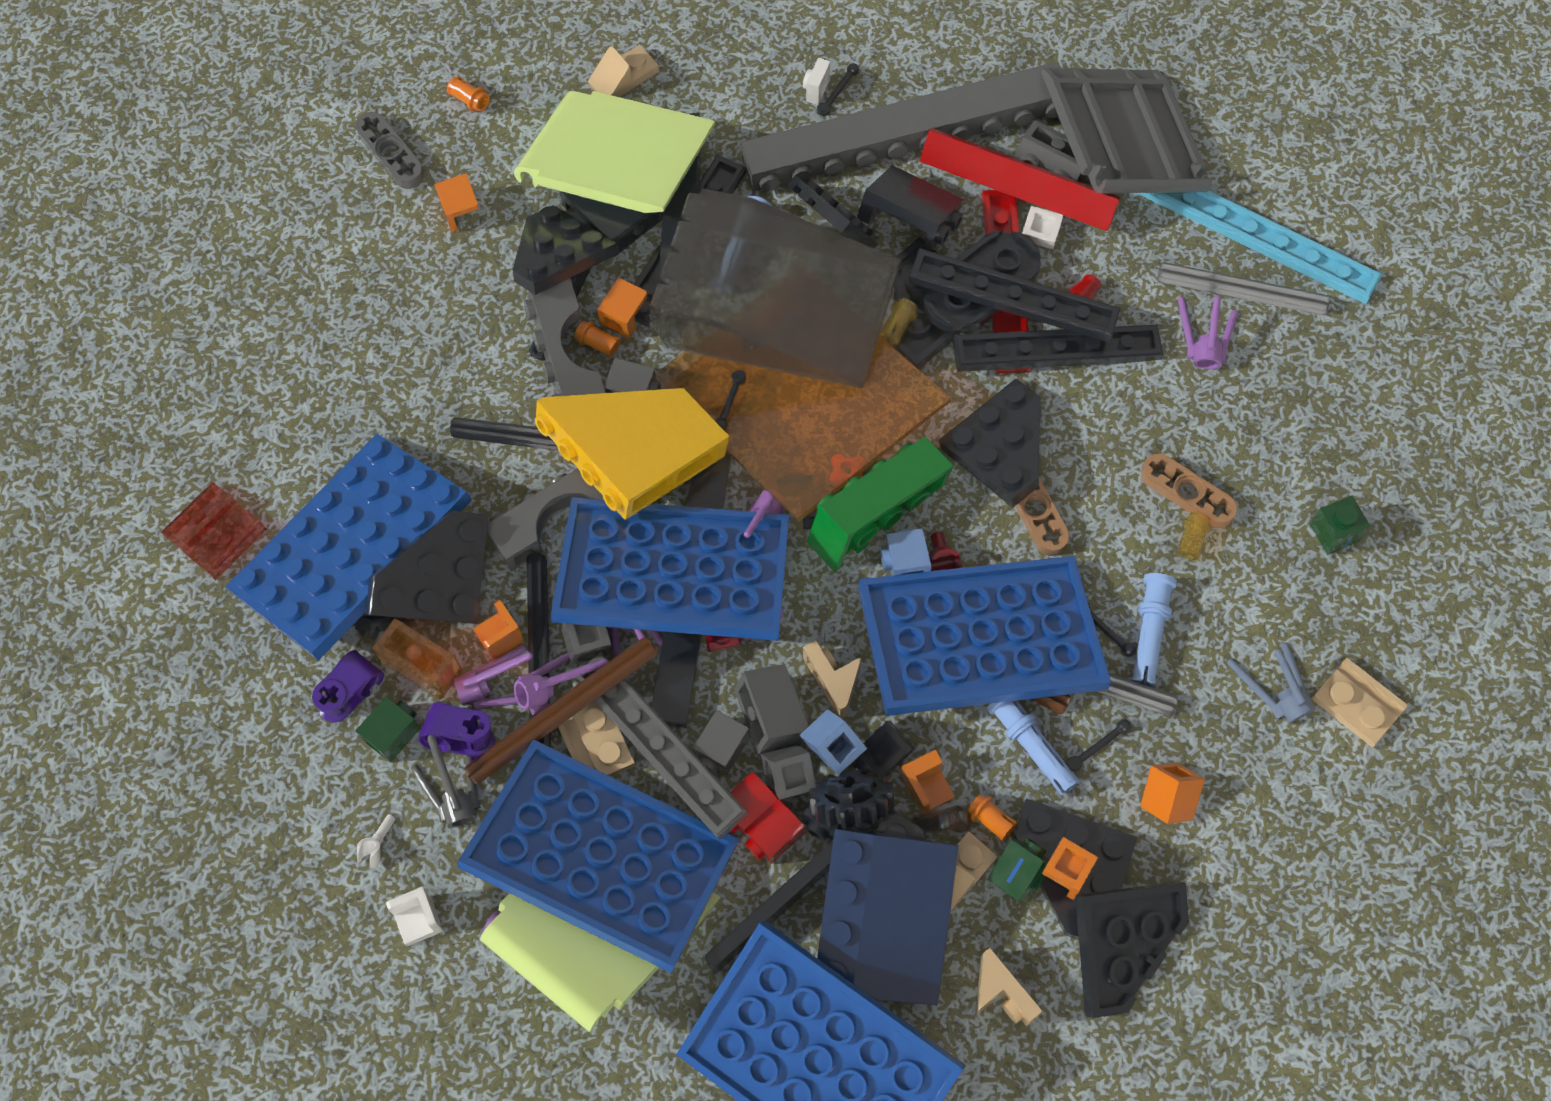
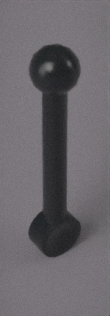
[817,63,859,116]
[715,370,746,431]
[1088,603,1136,657]
[1067,719,1132,772]

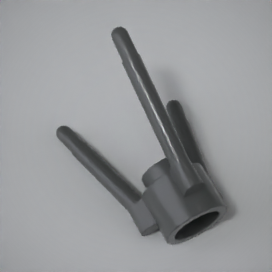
[411,734,481,828]

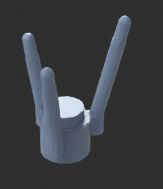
[1227,642,1316,723]

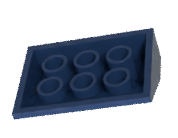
[817,827,959,1006]

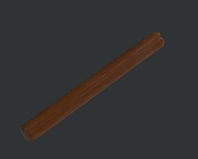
[464,637,658,784]

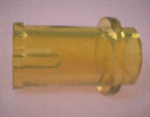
[879,298,918,345]
[1176,512,1212,561]

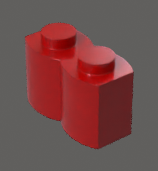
[729,772,805,864]

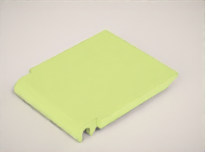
[514,91,715,213]
[480,892,720,1033]

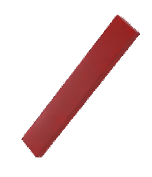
[919,128,1121,231]
[981,190,1032,373]

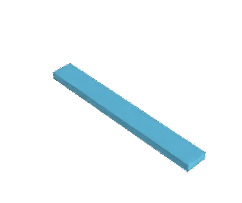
[1137,190,1383,304]

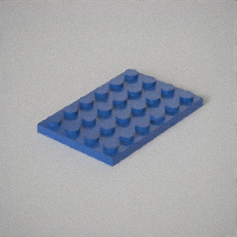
[225,434,472,661]
[551,497,789,641]
[858,556,1111,716]
[457,739,739,974]
[676,920,966,1101]

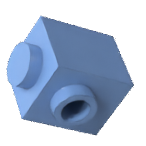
[880,528,931,576]
[800,709,867,775]

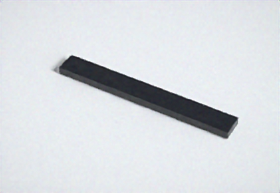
[651,454,731,728]

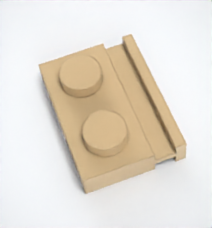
[1312,657,1408,748]
[558,702,636,777]

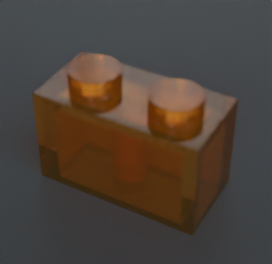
[372,618,463,700]

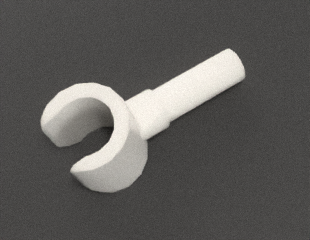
[357,814,395,868]

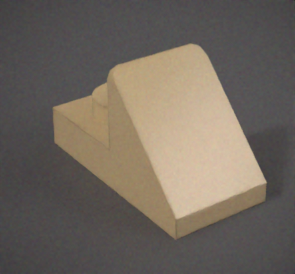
[588,44,660,97]
[803,640,861,719]
[950,832,998,912]
[976,948,1043,1027]

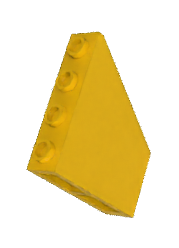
[535,388,729,520]

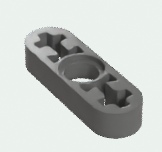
[356,112,424,189]

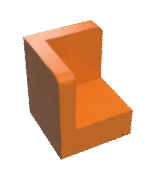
[434,173,479,232]
[597,277,647,339]
[473,600,525,660]
[900,749,954,815]
[1141,762,1205,824]
[1042,837,1098,900]

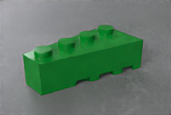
[807,436,954,572]

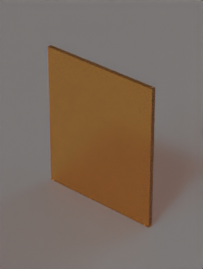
[656,265,951,521]

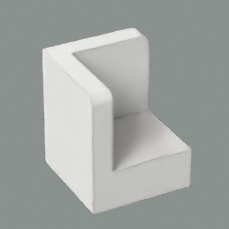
[386,887,443,947]

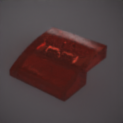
[161,482,267,581]

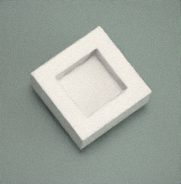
[803,58,831,105]
[1022,206,1064,249]

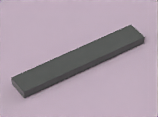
[574,652,748,840]

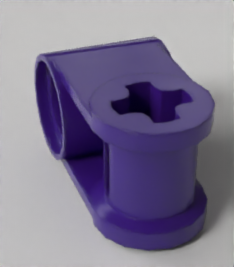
[312,650,384,723]
[418,702,495,758]

